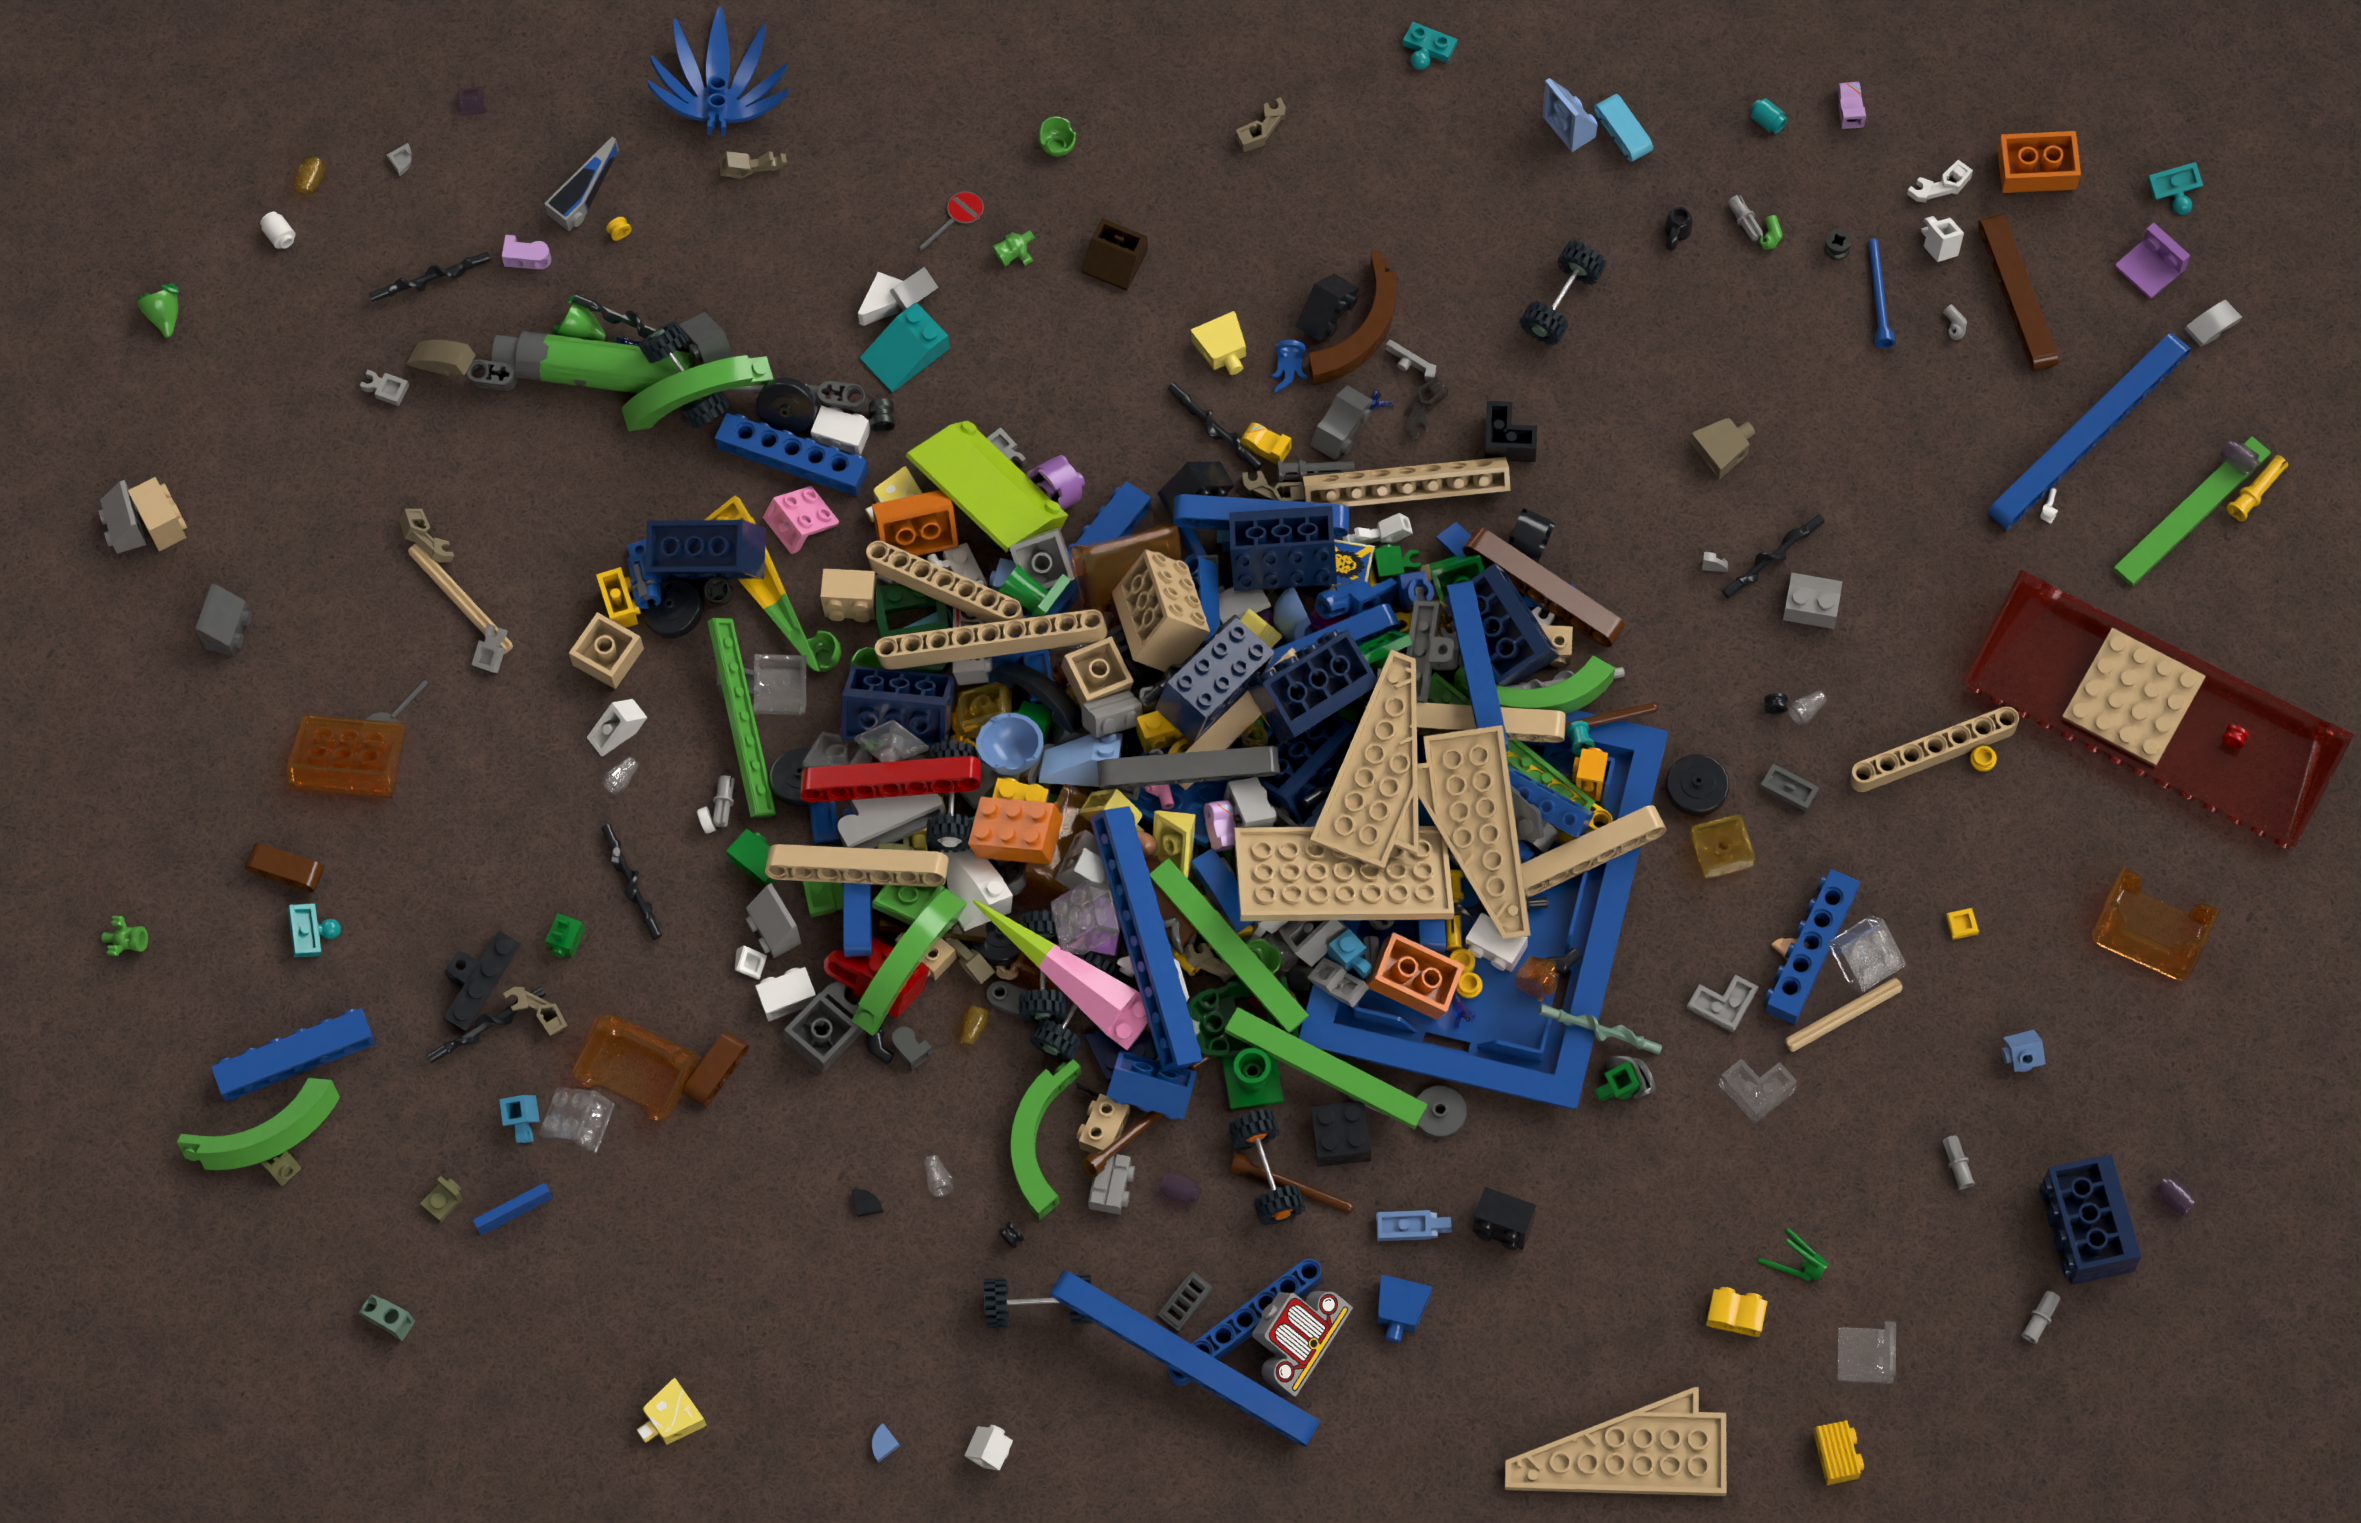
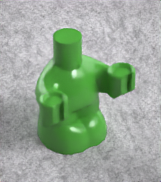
[992,230,1035,267]
[102,916,148,956]

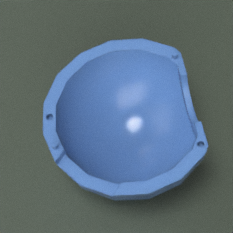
[1273,587,1313,644]
[976,713,1043,775]

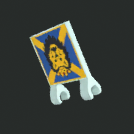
[1319,540,1375,587]

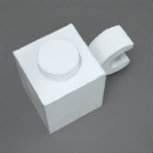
[1921,216,1964,262]

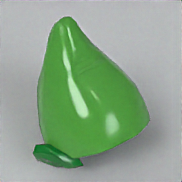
[137,283,179,338]
[553,295,606,341]

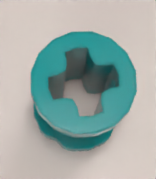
[1566,720,1595,756]

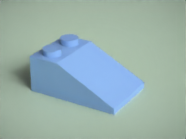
[1543,78,1598,152]
[1039,733,1123,787]

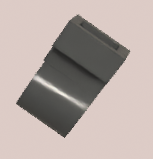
[892,1027,933,1071]

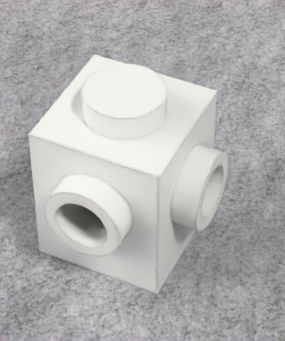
[964,1425,1013,1470]

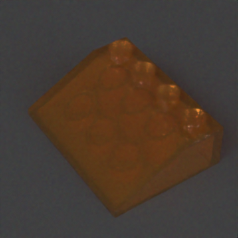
[286,715,406,798]

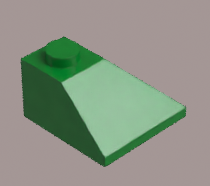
[1429,555,1486,619]

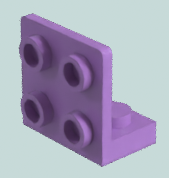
[2115,223,2190,299]

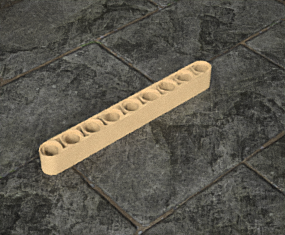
[875,609,1107,670]

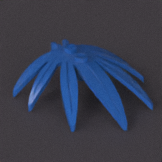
[648,6,789,136]

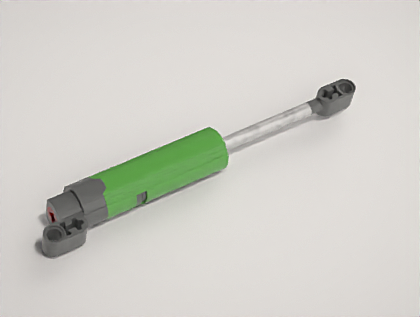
[466,331,868,413]

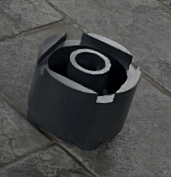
[1508,507,1556,563]

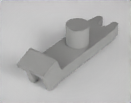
[1386,340,1436,383]

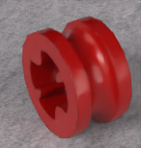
[2222,725,2249,748]

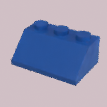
[1106,1050,1197,1119]

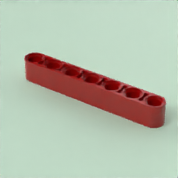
[800,756,981,803]

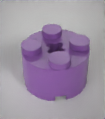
[1026,455,1085,510]

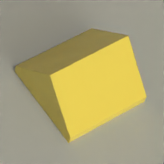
[1153,810,1196,878]

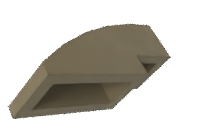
[406,340,476,376]

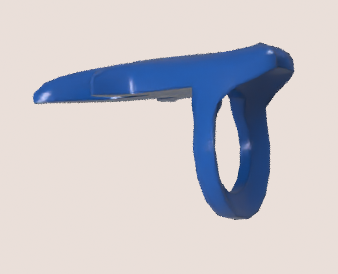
[1271,340,1308,393]

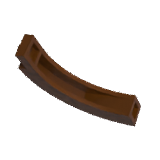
[1309,250,1397,386]

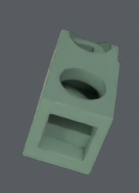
[358,1294,415,1341]

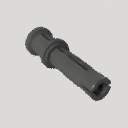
[1277,460,1355,483]

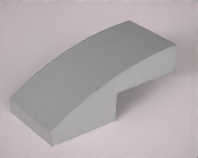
[889,267,938,311]
[2185,299,2242,347]
[1308,958,1369,1008]

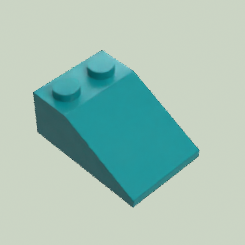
[860,302,950,393]

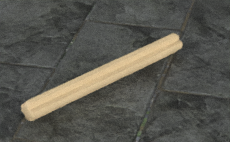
[408,543,513,654]

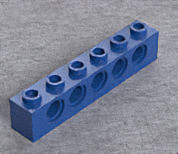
[715,413,869,496]
[1508,765,1595,838]
[1764,869,1860,1025]

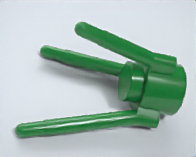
[1758,1228,1829,1282]

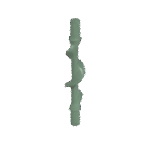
[1538,1004,1662,1055]

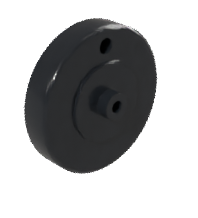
[757,377,818,434]
[643,578,704,639]
[769,748,830,807]
[1666,754,1729,816]
[970,908,1026,966]

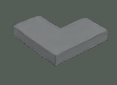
[1687,975,1759,1033]

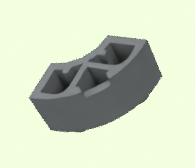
[1310,385,1373,460]

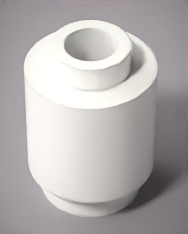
[260,212,296,249]

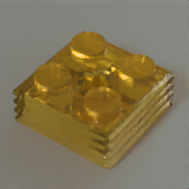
[956,681,1012,739]
[1690,814,1756,879]

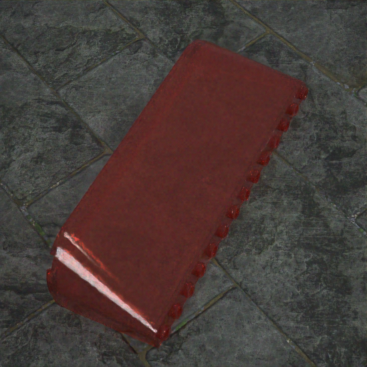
[1963,569,2354,850]

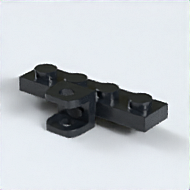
[443,930,521,1033]

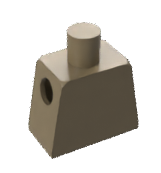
[1691,418,1755,479]

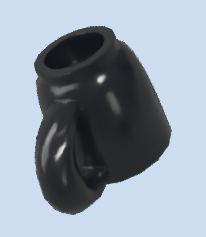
[1665,207,1693,251]

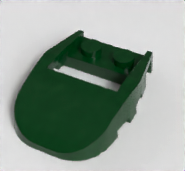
[876,584,952,674]
[1187,976,1299,1059]

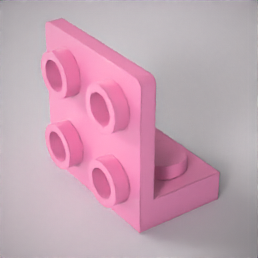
[763,486,839,554]

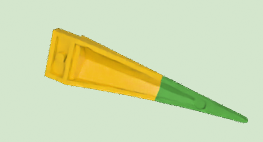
[704,495,819,672]

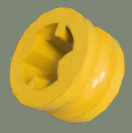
[606,217,632,241]

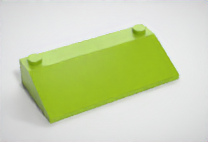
[906,420,1068,552]

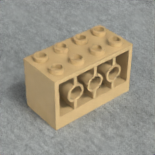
[1112,549,1210,672]

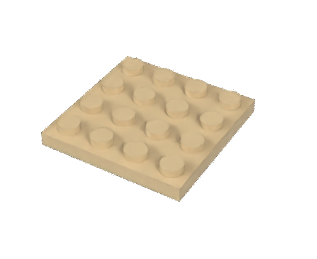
[2062,628,2206,767]

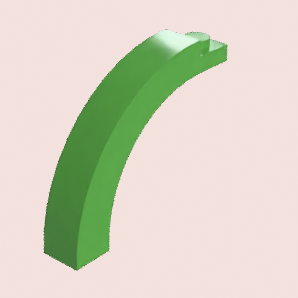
[621,355,773,431]
[1453,656,1615,715]
[851,889,967,1036]
[1011,1059,1081,1221]
[177,1078,340,1170]

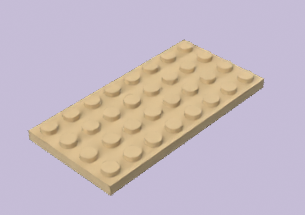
[1234,826,1454,921]

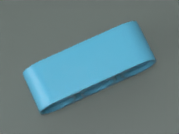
[1594,94,1653,162]

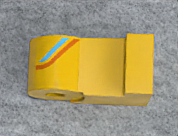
[1240,422,1291,465]

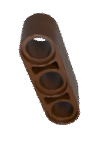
[245,843,324,892]
[683,1031,749,1108]

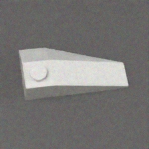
[941,848,1013,931]

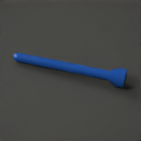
[1868,238,1895,348]

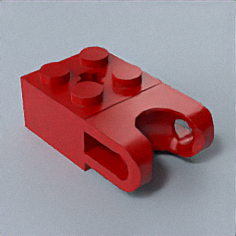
[824,936,930,1018]

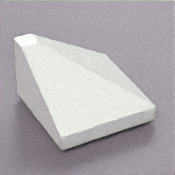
[735,946,767,980]

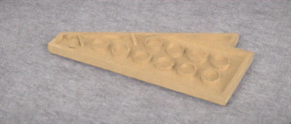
[1310,650,1419,870]
[1418,725,1531,940]
[1505,1387,1727,1496]

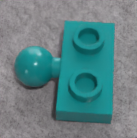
[1402,22,1458,70]
[2146,162,2203,215]
[287,904,341,957]

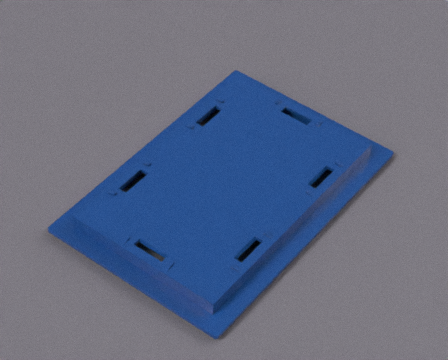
[1299,681,1668,1110]

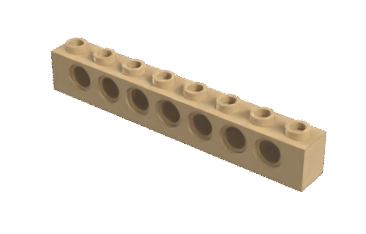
[1303,457,1510,507]

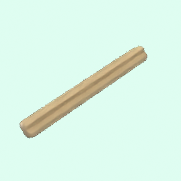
[1785,978,1902,1052]

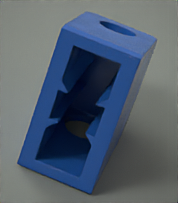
[1378,1275,1432,1343]

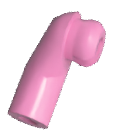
[1143,785,1174,810]

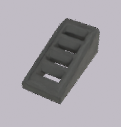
[1158,1271,1213,1333]

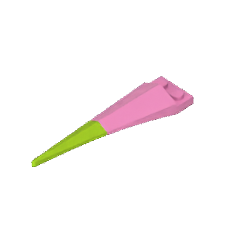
[973,900,1149,1051]

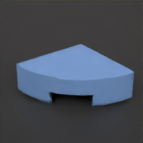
[872,1423,900,1463]

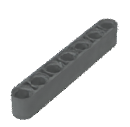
[1097,746,1280,789]

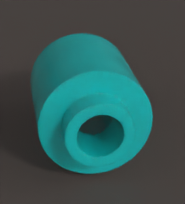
[1750,98,1788,134]

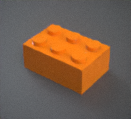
[1997,131,2081,193]
[872,490,959,557]
[968,797,1063,865]
[1367,932,1465,1020]

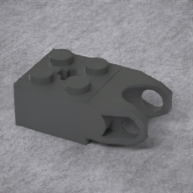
[783,981,864,1074]

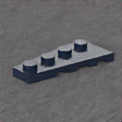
[1084,1024,1158,1083]

